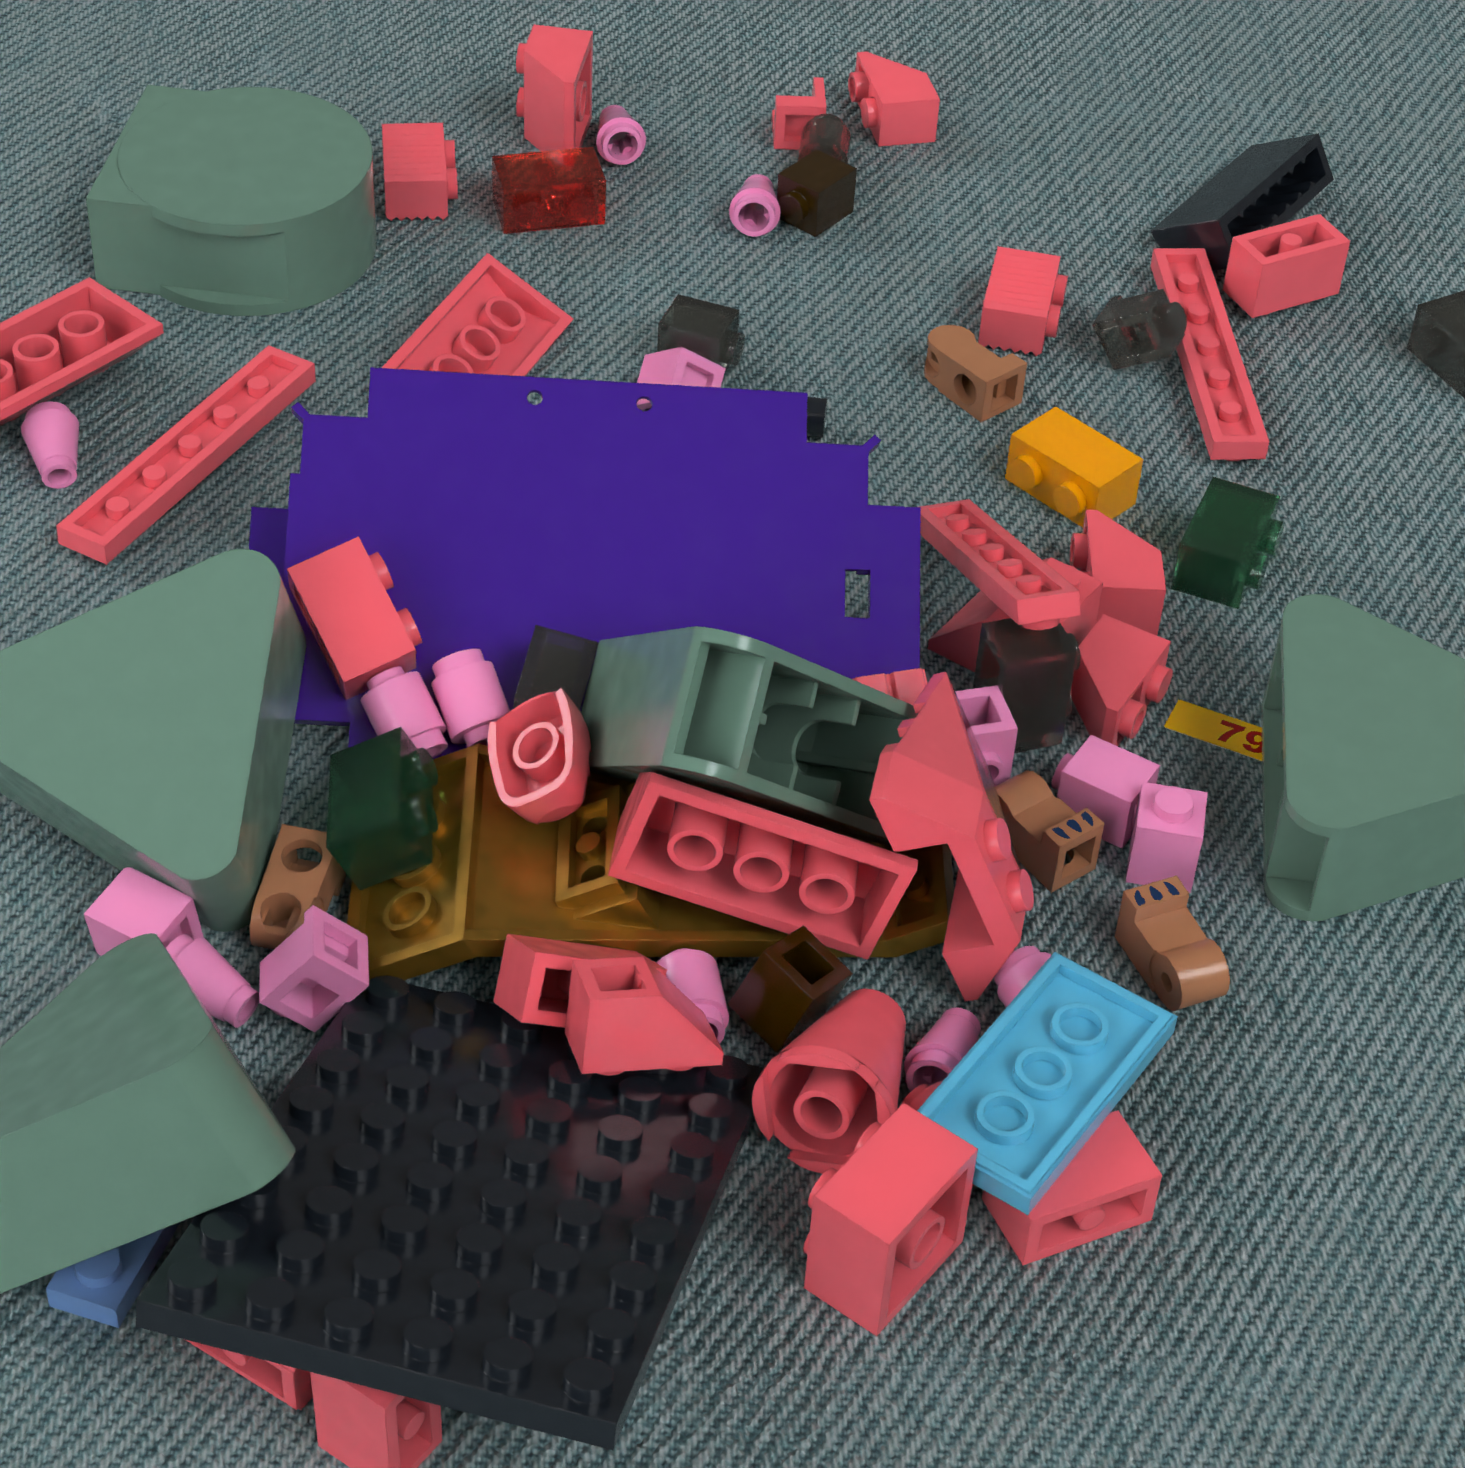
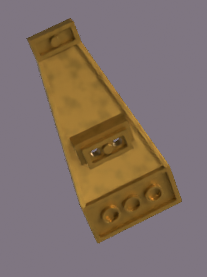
[347,744,954,981]

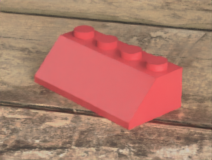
[0,277,164,426]
[608,772,918,960]

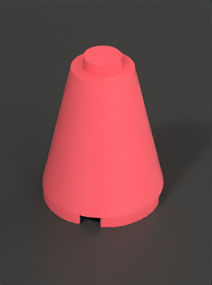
[752,989,906,1174]

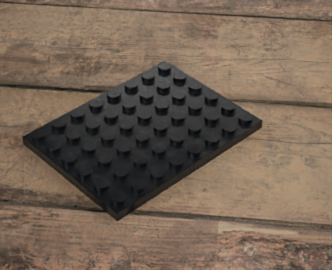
[136,976,763,1450]

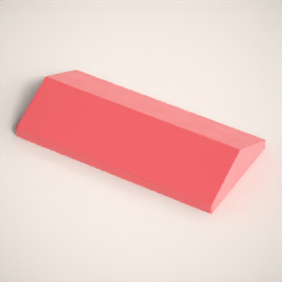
[382,253,574,376]

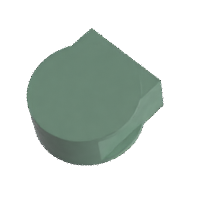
[86,85,377,316]

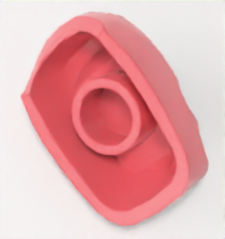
[488,688,591,825]

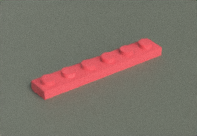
[1151,248,1269,461]
[56,345,316,565]
[920,499,1081,630]

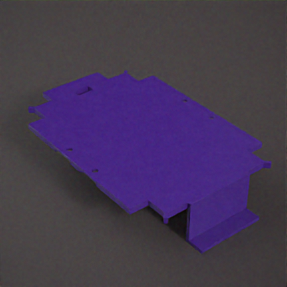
[249,367,921,781]

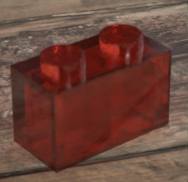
[492,147,606,234]

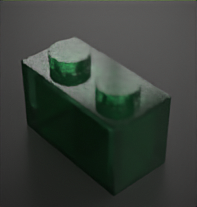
[1171,477,1284,609]
[326,727,438,890]

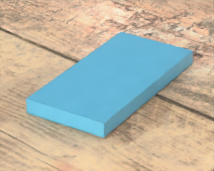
[917,952,1178,1215]

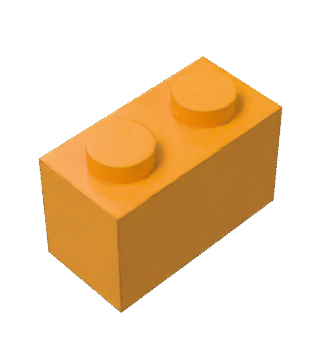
[1005,407,1143,528]

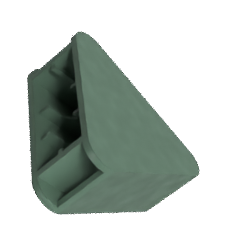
[0,549,307,932]
[1261,594,1465,921]
[581,626,918,846]
[0,933,296,1294]

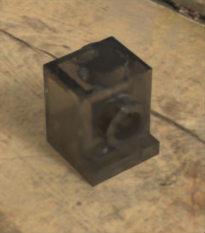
[1092,289,1187,370]

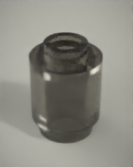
[798,114,851,164]

